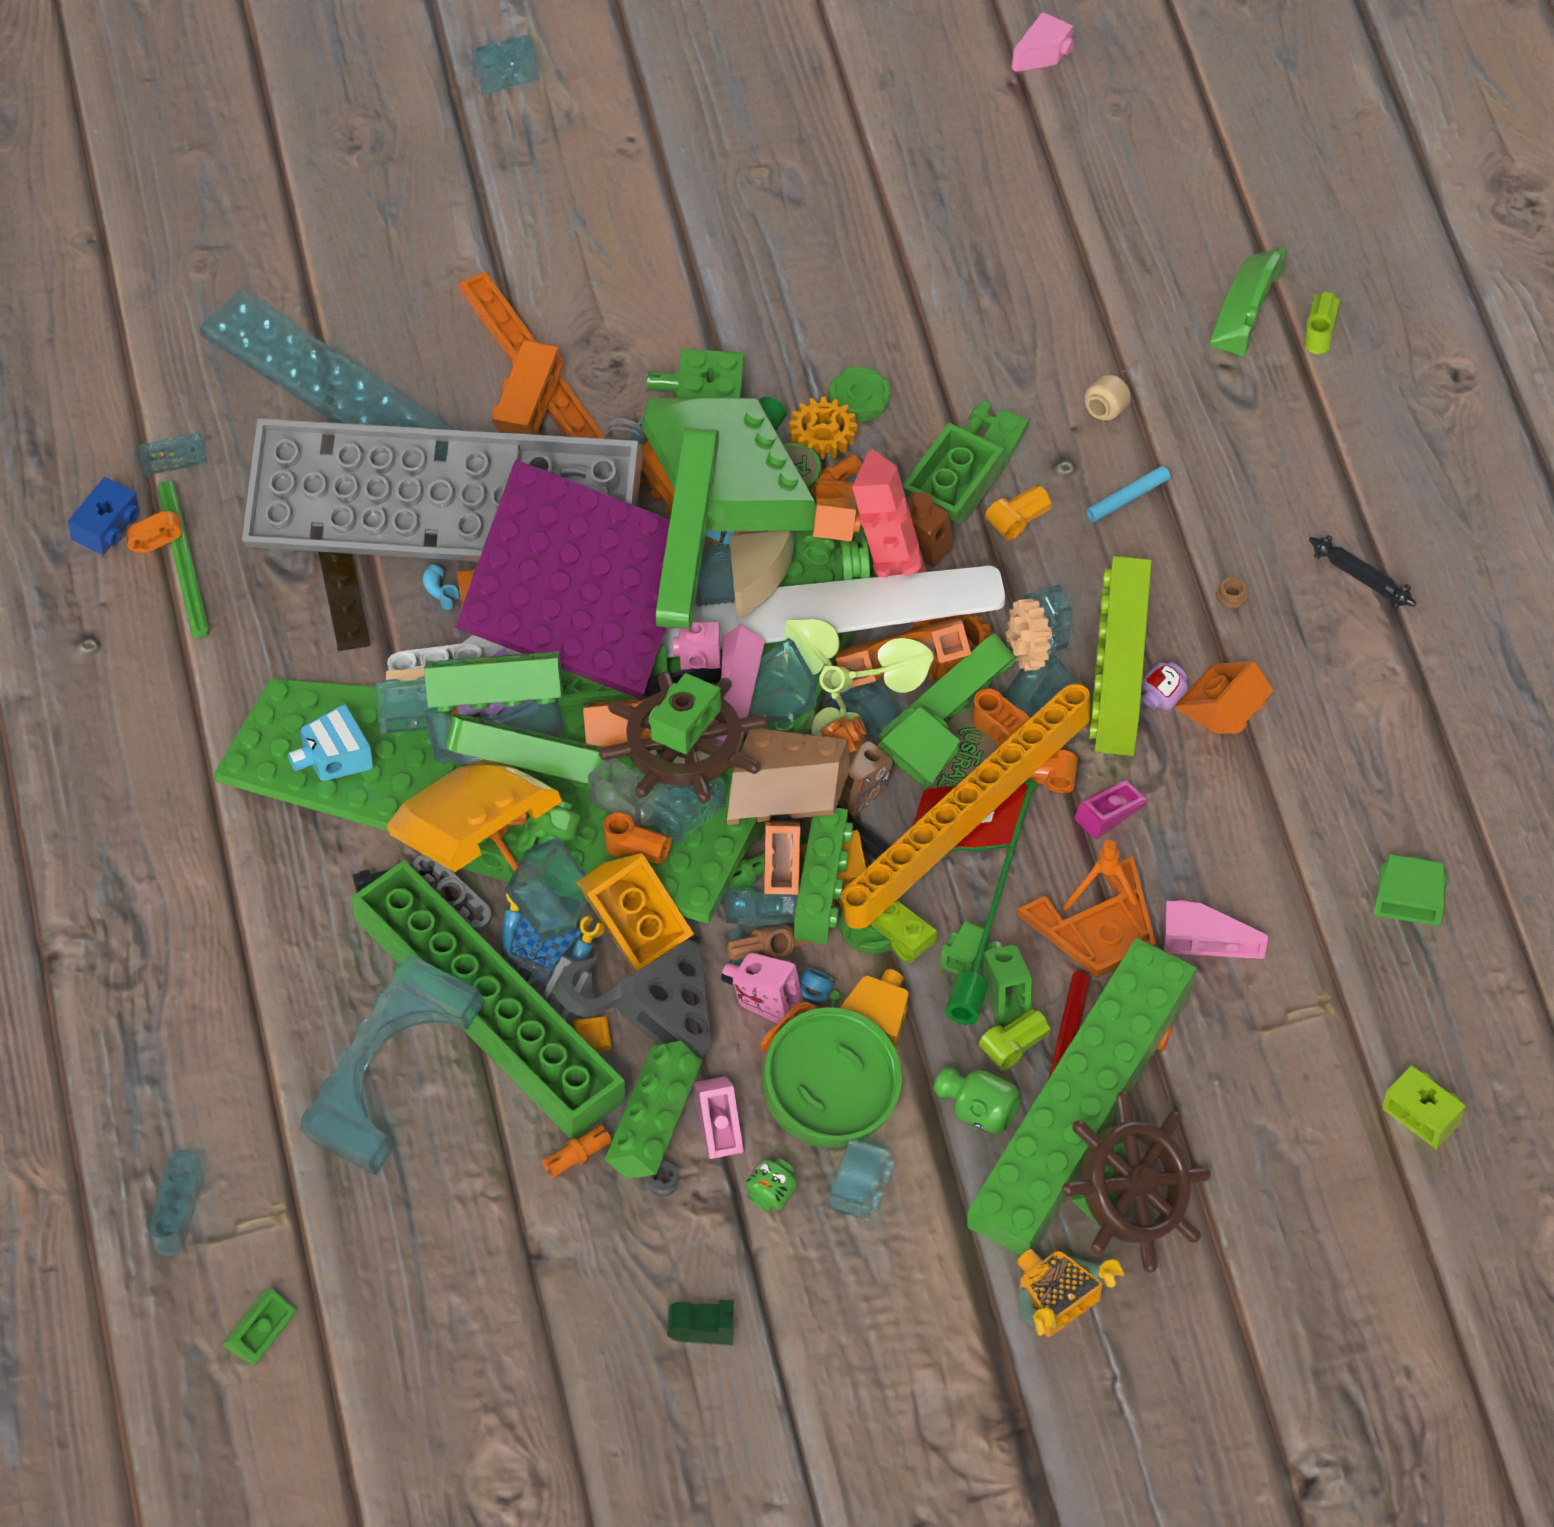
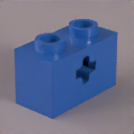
[68,477,140,555]

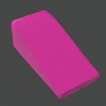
[1074,780,1148,839]

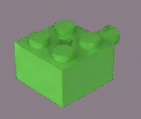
[647,349,744,399]

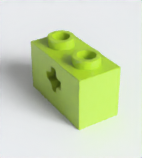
[1382,1065,1466,1149]

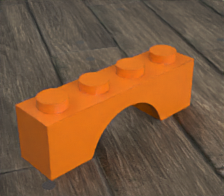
[813,478,861,542]
[835,617,971,688]

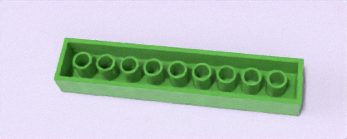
[352,860,625,1139]
[967,938,1197,1256]

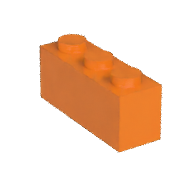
[492,340,565,435]

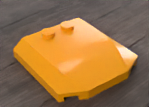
[387,759,562,872]

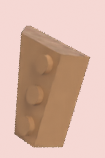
[727,728,850,825]

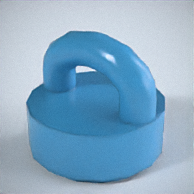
[799,967,835,1004]

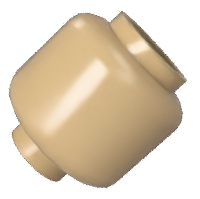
[1084,375,1131,421]

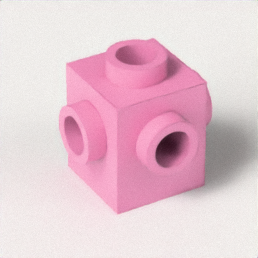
[673,622,721,670]

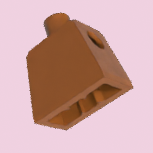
[906,492,953,568]

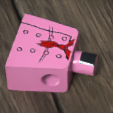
[721,953,804,1024]

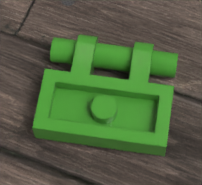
[962,401,1029,472]

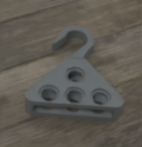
[556,940,712,1059]

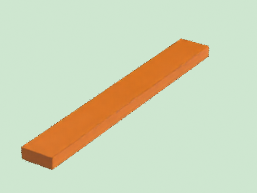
[459,271,604,439]

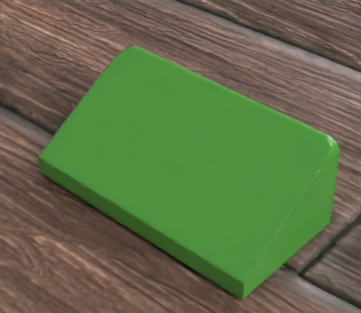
[221,1288,297,1365]

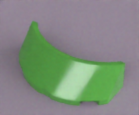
[1210,247,1287,357]

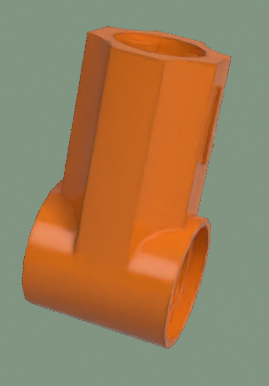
[1025,750,1078,794]
[603,812,671,865]

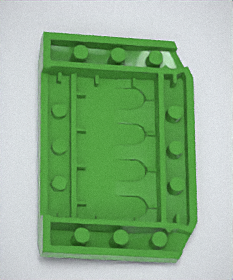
[641,398,815,531]

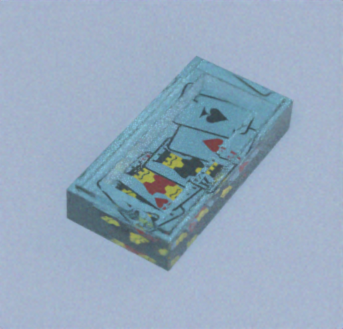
[138,432,207,476]

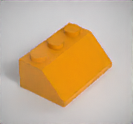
[576,853,694,972]

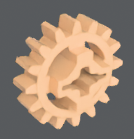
[1006,599,1052,671]

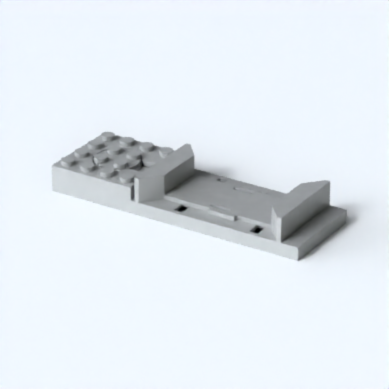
[242,418,643,561]

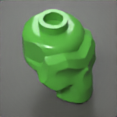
[515,801,581,852]

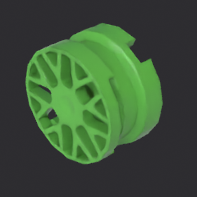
[840,536,870,580]

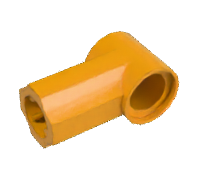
[985,485,1052,540]

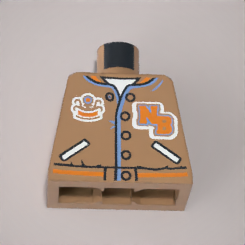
[838,741,895,817]

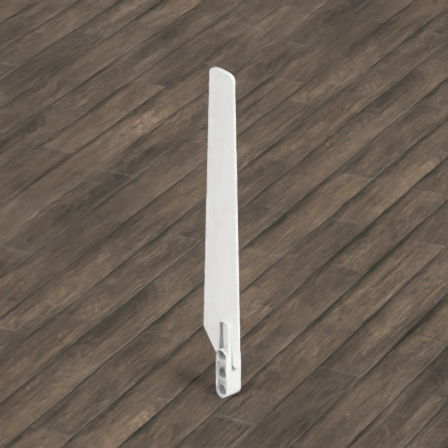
[387,566,1005,671]

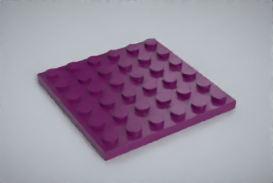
[454,459,670,700]

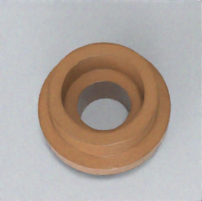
[1216,577,1249,608]

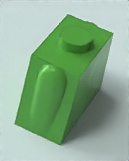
[877,706,960,790]
[1373,854,1447,927]

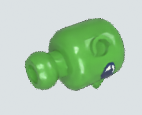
[933,1067,1021,1135]

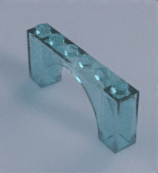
[299,954,485,1176]

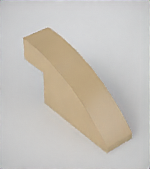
[729,531,794,618]

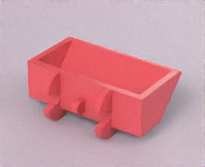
[852,449,926,577]

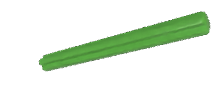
[157,481,209,639]

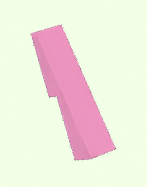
[710,624,765,753]

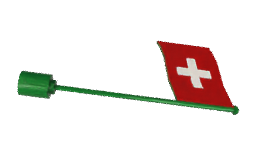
[912,780,1037,1025]

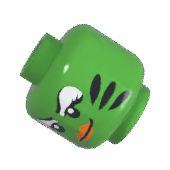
[746,1158,797,1212]

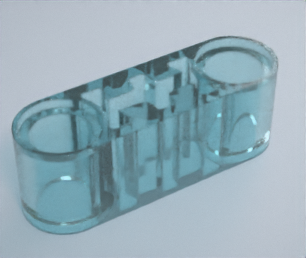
[150,1150,203,1256]

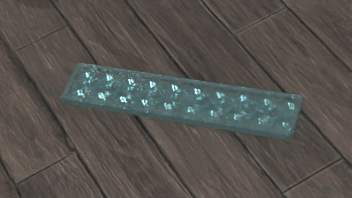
[199,290,457,461]

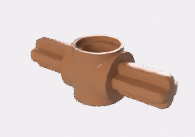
[726,924,815,960]

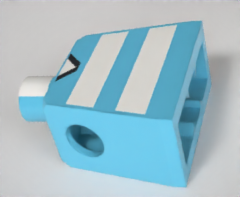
[288,704,373,781]

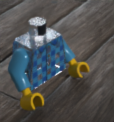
[501,885,605,986]

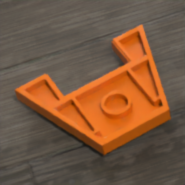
[1017,856,1156,978]

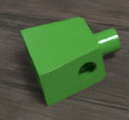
[983,941,1032,1027]

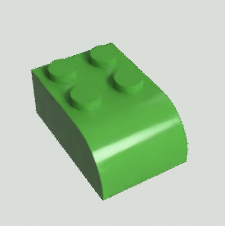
[902,423,1004,525]

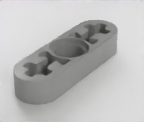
[412,854,491,933]

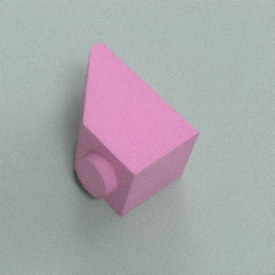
[1012,12,1075,72]
[693,1076,744,1159]

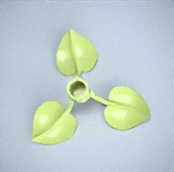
[785,619,934,736]

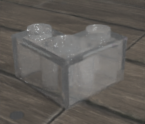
[588,753,685,828]

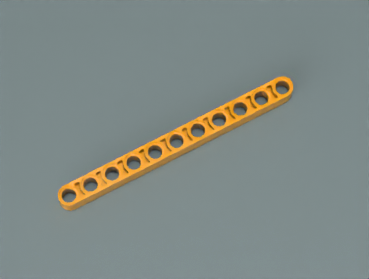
[841,684,1091,929]

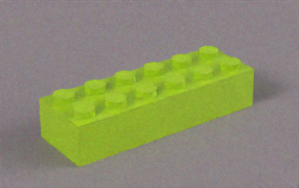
[1089,556,1151,756]

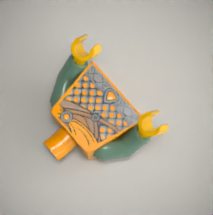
[1017,1249,1125,1338]

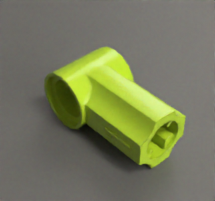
[1304,291,1340,354]
[979,1009,1051,1071]

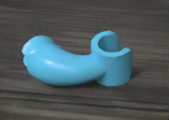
[422,564,459,610]

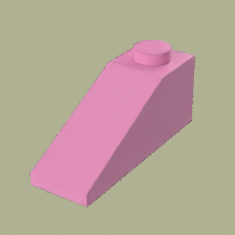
[1163,900,1268,959]

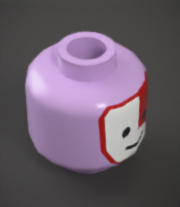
[1141,662,1188,710]

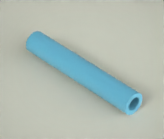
[1086,466,1170,523]

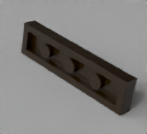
[318,551,370,651]

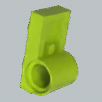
[870,900,937,964]

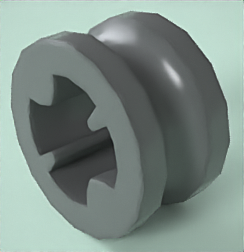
[647,1161,679,1197]

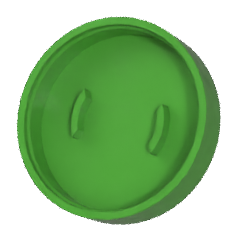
[761,1007,902,1148]

